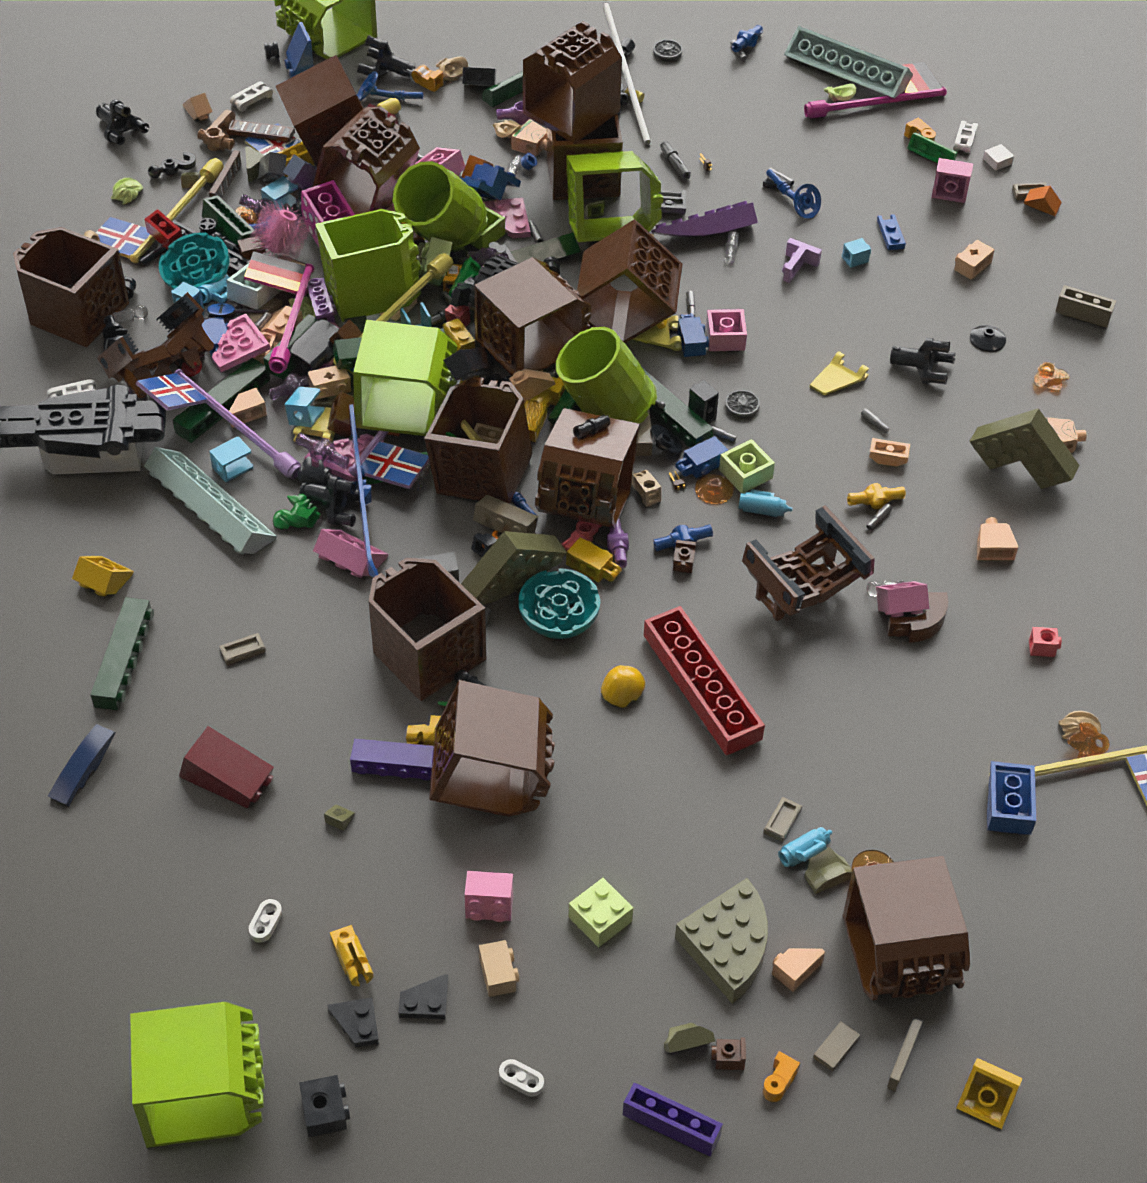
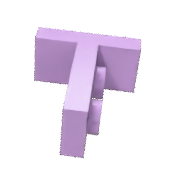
[782,238,822,283]

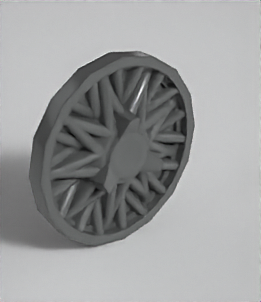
[653,39,683,60]
[725,390,760,417]

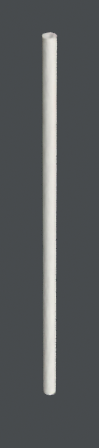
[603,3,651,144]

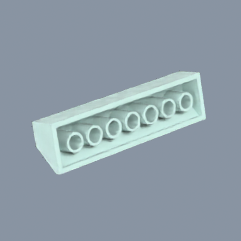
[784,26,913,98]
[144,447,277,554]

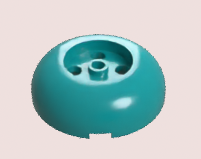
[159,233,230,290]
[519,568,600,639]

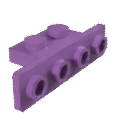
[307,278,337,323]

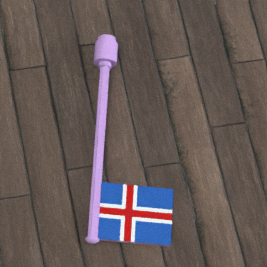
[136,369,300,479]
[349,431,429,489]

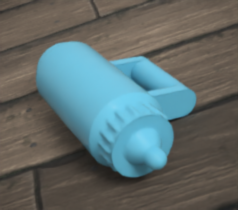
[198,274,230,303]
[738,489,793,517]
[778,827,833,867]

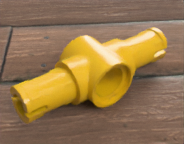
[847,483,906,509]

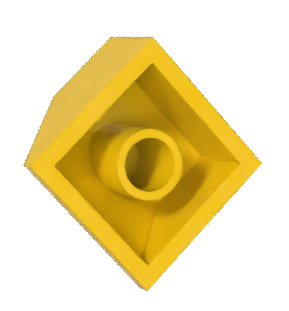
[72,556,134,596]
[956,1058,1023,1129]

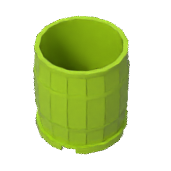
[393,161,487,252]
[556,327,657,424]

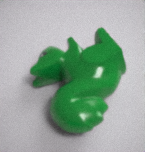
[272,494,321,530]

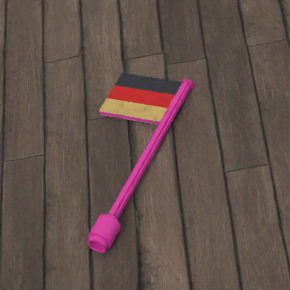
[804,62,947,118]
[244,251,314,373]

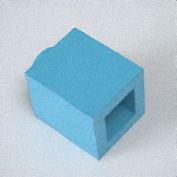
[842,238,871,268]

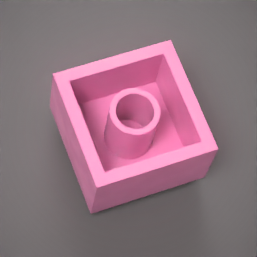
[931,158,973,203]
[706,309,747,351]
[876,581,930,617]
[465,871,513,922]

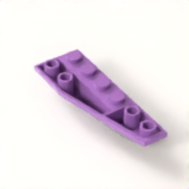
[651,201,758,237]

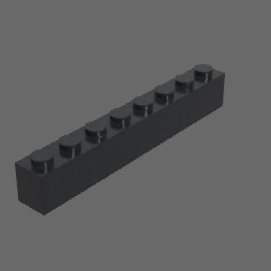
[443,347,496,381]

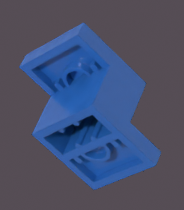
[460,163,521,200]

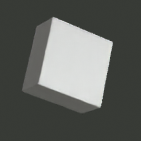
[983,144,1014,170]

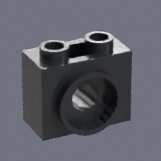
[299,1075,350,1137]

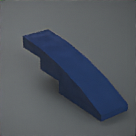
[48,724,116,806]

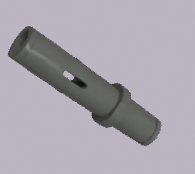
[660,141,691,180]

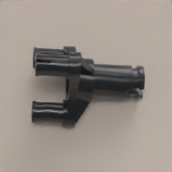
[357,35,416,79]
[95,99,149,146]
[890,338,956,385]
[299,476,359,527]

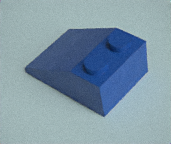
[284,22,313,78]
[987,761,1036,835]

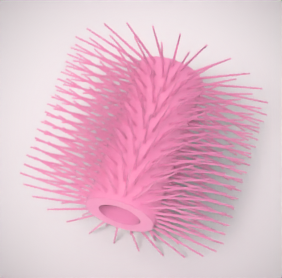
[250,201,312,262]

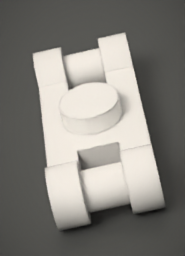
[229,81,273,112]
[953,121,978,154]
[47,379,97,398]

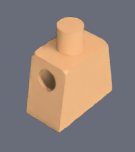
[977,517,1018,560]

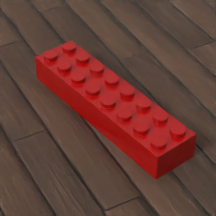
[643,606,765,756]

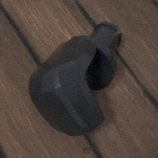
[102,315,129,350]
[298,456,346,486]

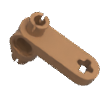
[197,110,235,151]

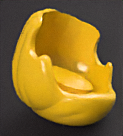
[601,665,645,708]

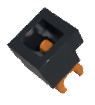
[471,530,499,557]

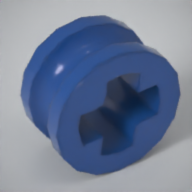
[520,153,537,170]

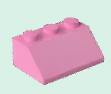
[415,147,465,176]
[313,529,388,578]

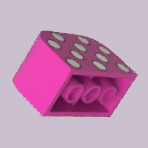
[301,180,355,247]

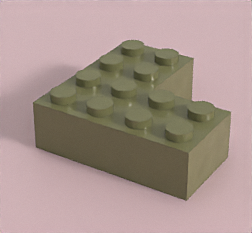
[969,408,1080,489]

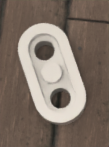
[249,899,282,942]
[499,1059,544,1097]

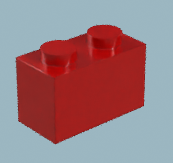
[144,209,183,250]

